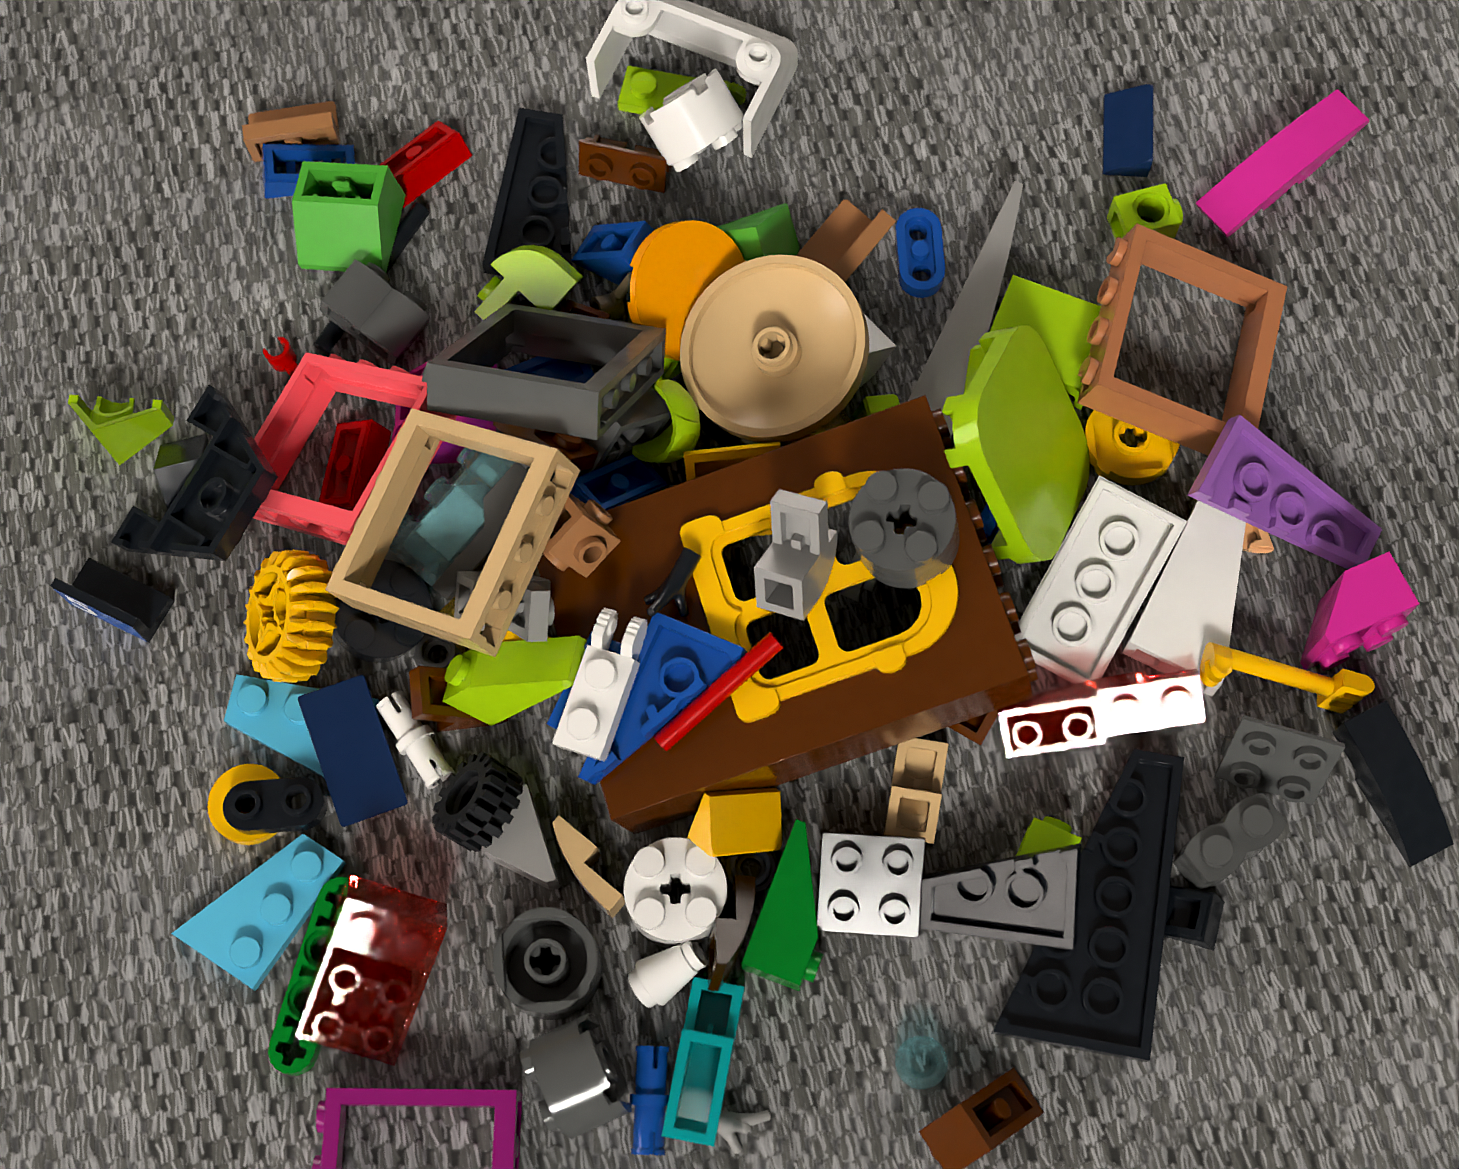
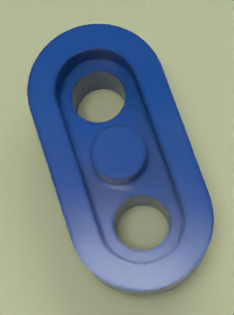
[895,208,945,298]

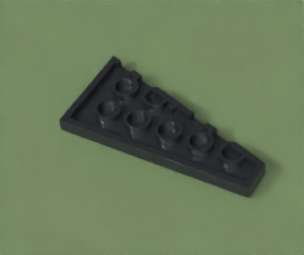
[991,749,1184,1062]

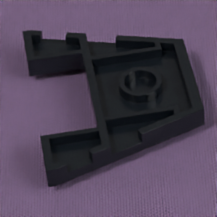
[111,385,278,561]

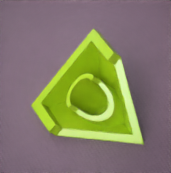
[68,394,174,466]

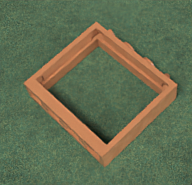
[1077,224,1288,456]

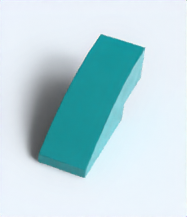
[662,977,745,1147]

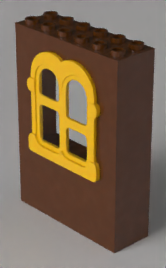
[537,395,1038,834]

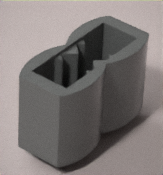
[320,260,430,366]
[1173,793,1287,891]

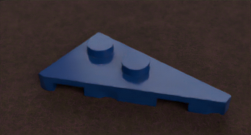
[578,613,747,785]

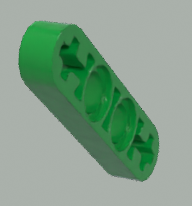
[268,877,367,1076]

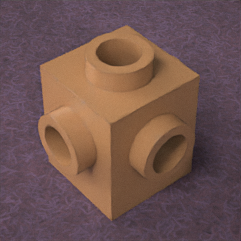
[543,493,621,578]

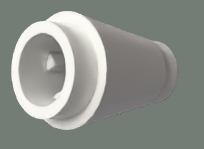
[628,940,708,1008]

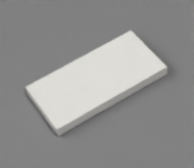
[1014,476,1187,694]

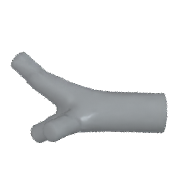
[718,1110,771,1154]

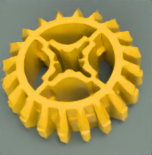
[243,549,339,683]

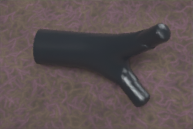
[644,547,701,617]

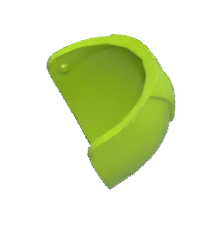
[631,379,700,463]

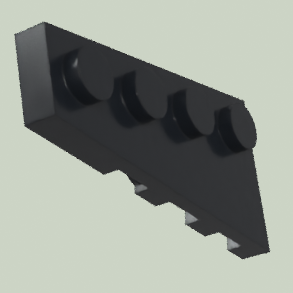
[482,107,572,276]

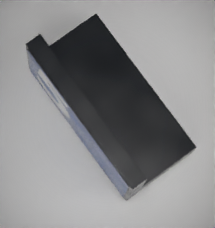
[50,558,174,643]

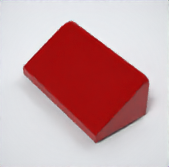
[379,121,472,208]
[319,419,391,511]

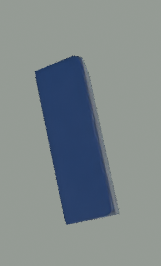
[1103,84,1153,177]

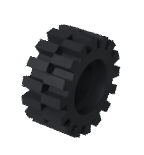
[432,752,523,852]

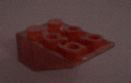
[295,874,447,1066]

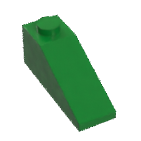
[741,819,824,992]

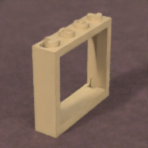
[325,408,580,657]

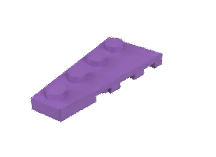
[1187,415,1382,569]

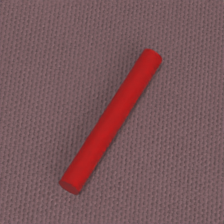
[653,632,784,751]

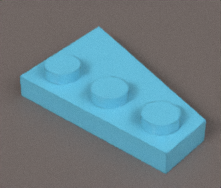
[224,674,380,778]
[171,834,346,991]

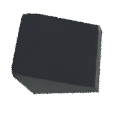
[1164,885,1224,951]

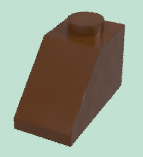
[919,1068,1044,1169]

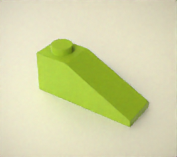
[442,635,587,726]

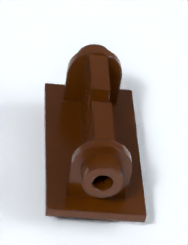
[579,134,672,193]

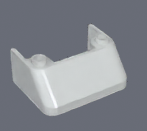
[586,0,798,158]

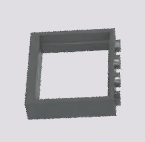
[422,303,666,440]

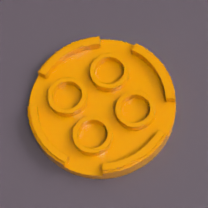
[627,220,745,361]

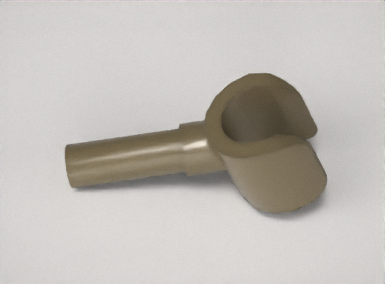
[590,272,632,320]

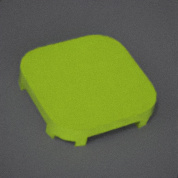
[942,325,1090,564]

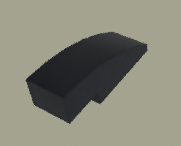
[1332,701,1454,868]

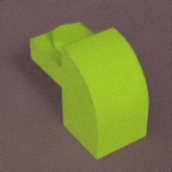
[474,245,583,320]

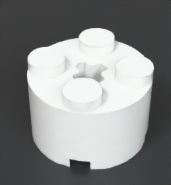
[639,69,744,172]
[624,838,728,948]

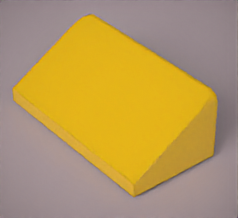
[688,788,782,857]

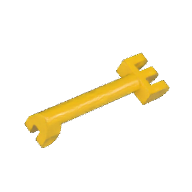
[1200,642,1375,713]

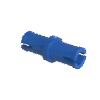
[629,1045,669,1155]

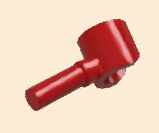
[263,337,298,376]

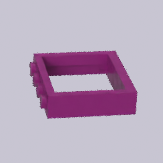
[312,1088,522,1169]

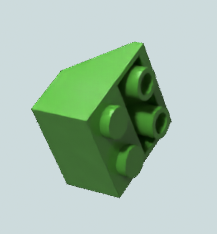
[292,161,406,273]

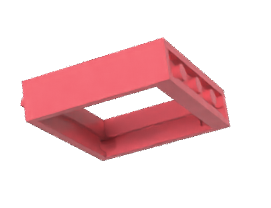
[253,352,458,545]

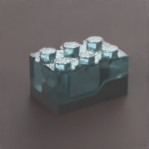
[389,448,530,602]

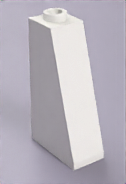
[1122,500,1246,696]

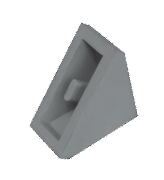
[483,784,561,891]

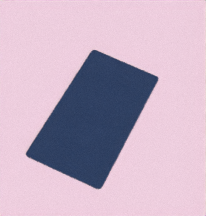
[298,675,408,827]

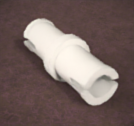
[375,691,455,790]

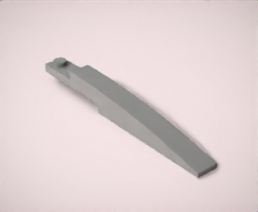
[841,181,1023,602]

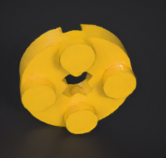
[1084,410,1180,485]

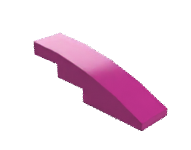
[1196,89,1369,238]

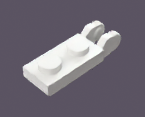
[552,608,648,762]

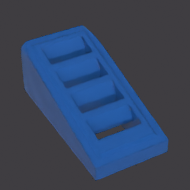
[262,143,355,198]

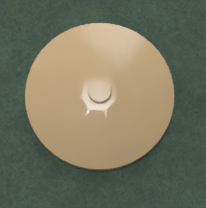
[680,255,869,443]

